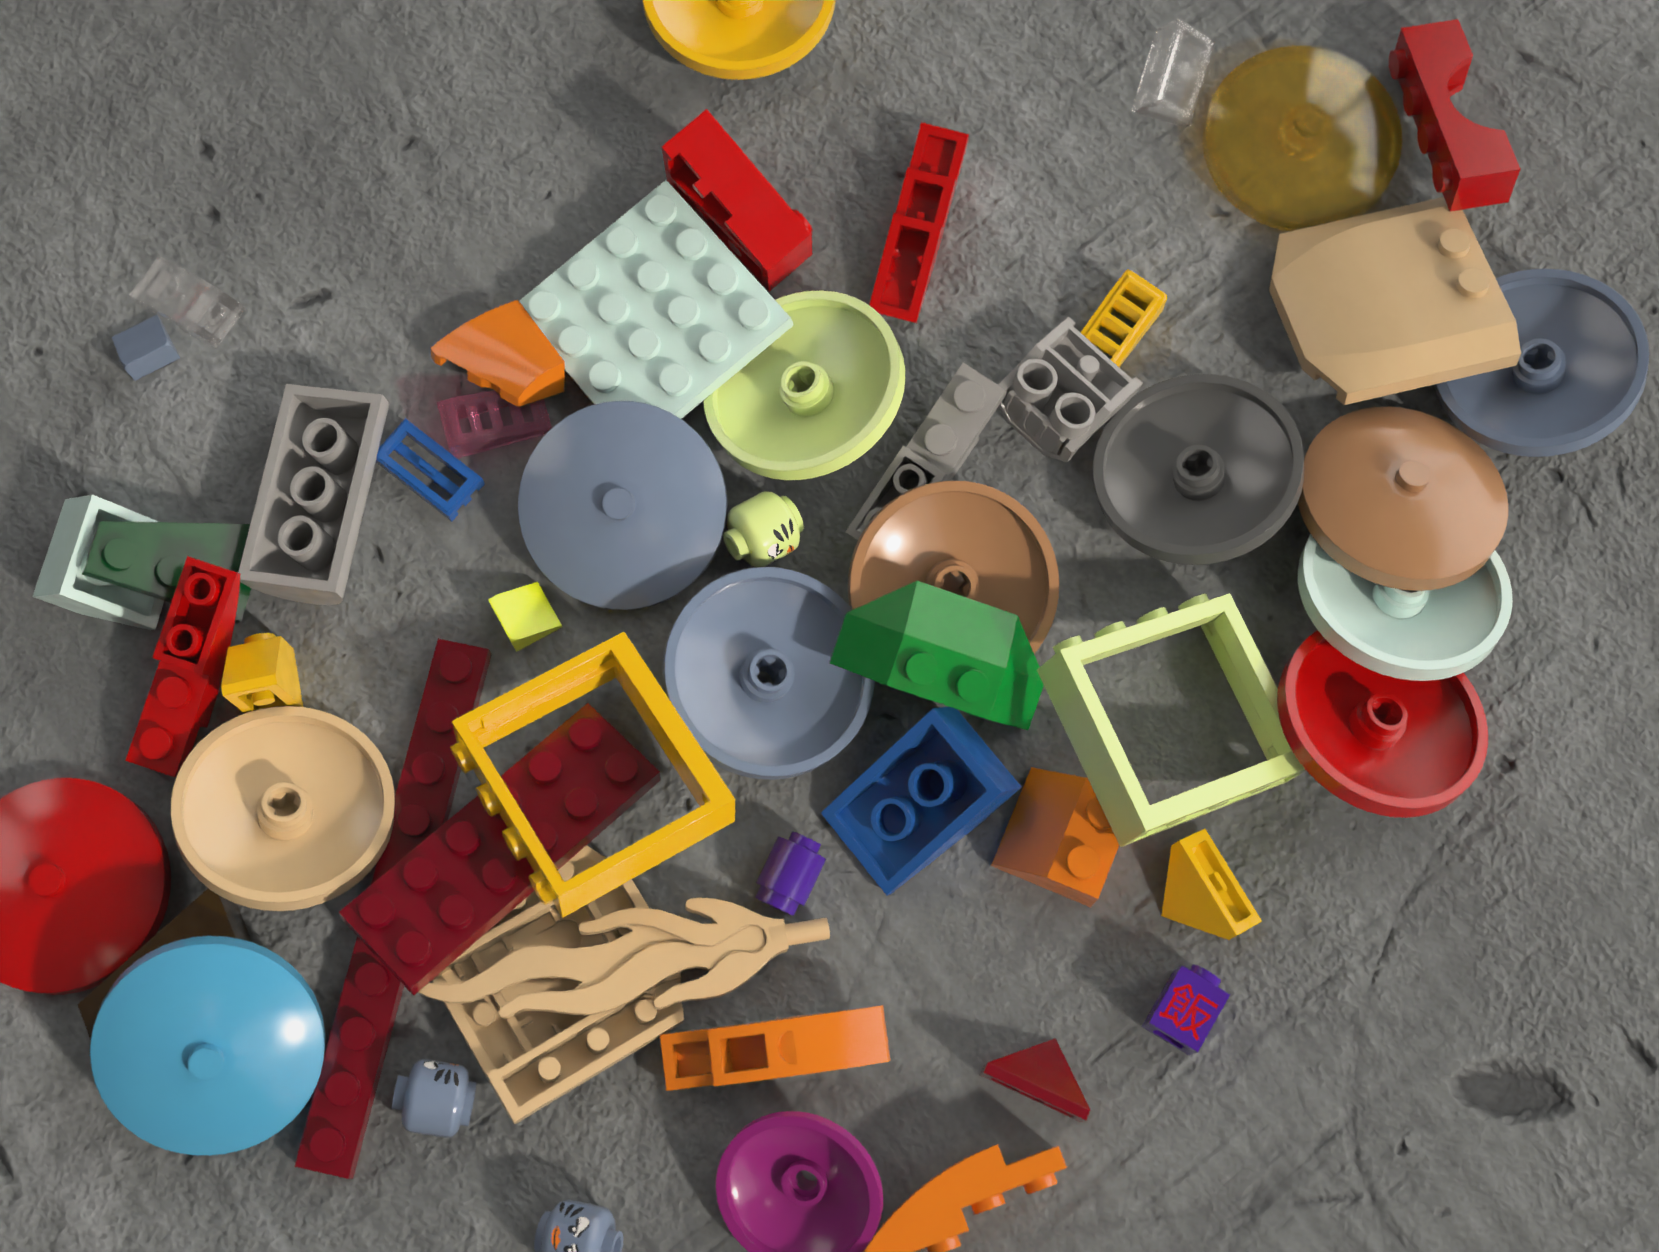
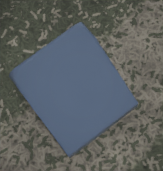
[112,315,180,381]

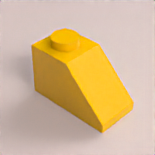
[221,633,303,714]

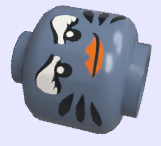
[392,1059,477,1138]
[534,1200,623,1252]

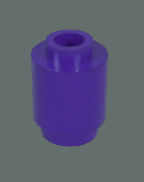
[755,831,826,916]

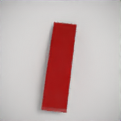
[869,122,969,324]

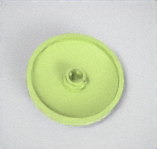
[703,290,905,480]

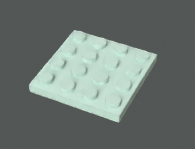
[519,180,794,419]

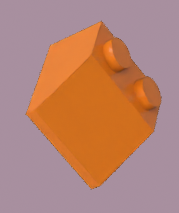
[991,767,1119,907]

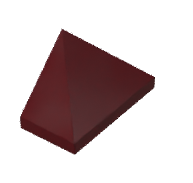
[980,1038,1091,1122]

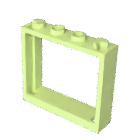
[1037,593,1306,847]

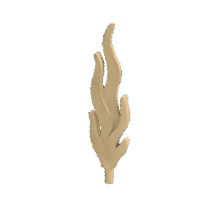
[418,898,830,1019]

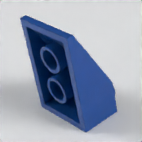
[821,707,1021,895]

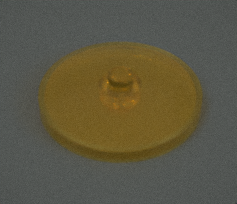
[1203,46,1403,231]

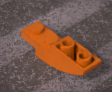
[660,1005,891,1091]
[863,1144,1067,1252]

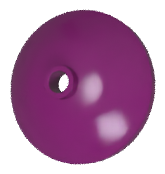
[716,1111,883,1252]

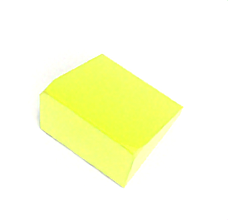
[488,582,562,652]

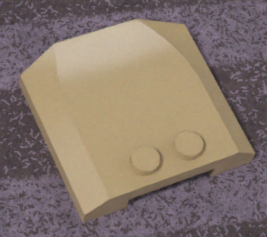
[1269,197,1521,405]
[431,845,684,1125]

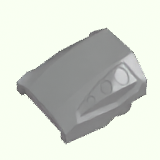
[997,316,1143,462]

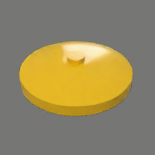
[642,0,836,80]

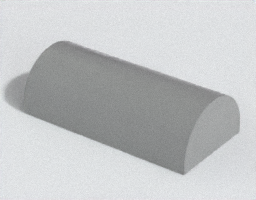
[238,384,389,605]

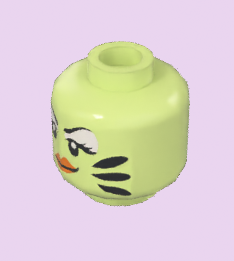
[723,491,804,567]

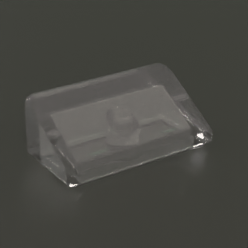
[1132,18,1215,127]

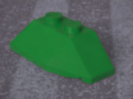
[829,580,1044,730]

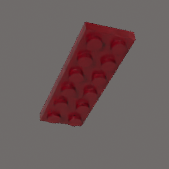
[338,703,661,996]

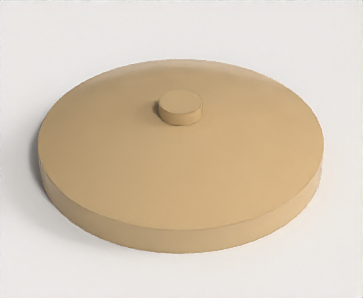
[171,706,395,911]

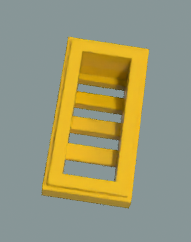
[1081,269,1167,367]

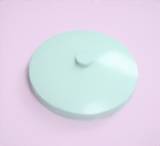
[1298,534,1512,681]

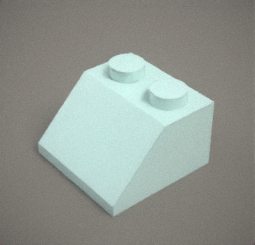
[32,495,164,630]

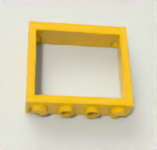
[450,632,735,918]

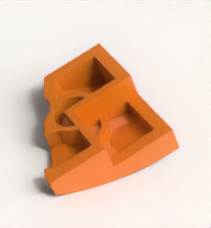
[431,300,565,407]

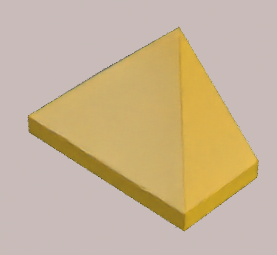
[1161,828,1262,940]

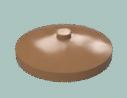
[1298,407,1508,591]
[848,481,1059,654]

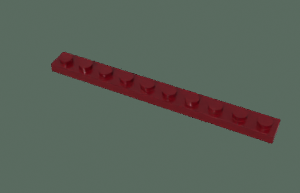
[294,638,492,1179]

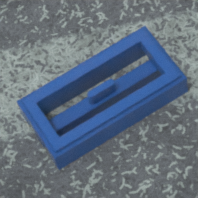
[376,418,485,522]

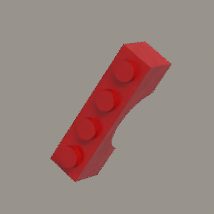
[1389,19,1521,212]

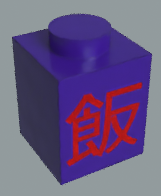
[1141,964,1230,1056]

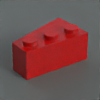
[661,109,813,292]

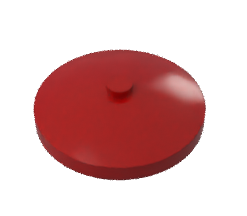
[1277,630,1488,818]
[0,778,171,995]

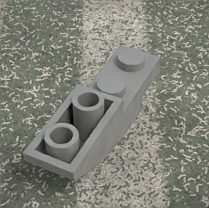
[845,362,1007,540]

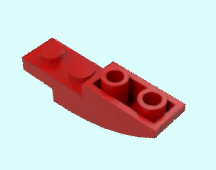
[125,556,241,777]

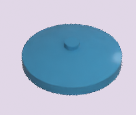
[90,936,325,1156]

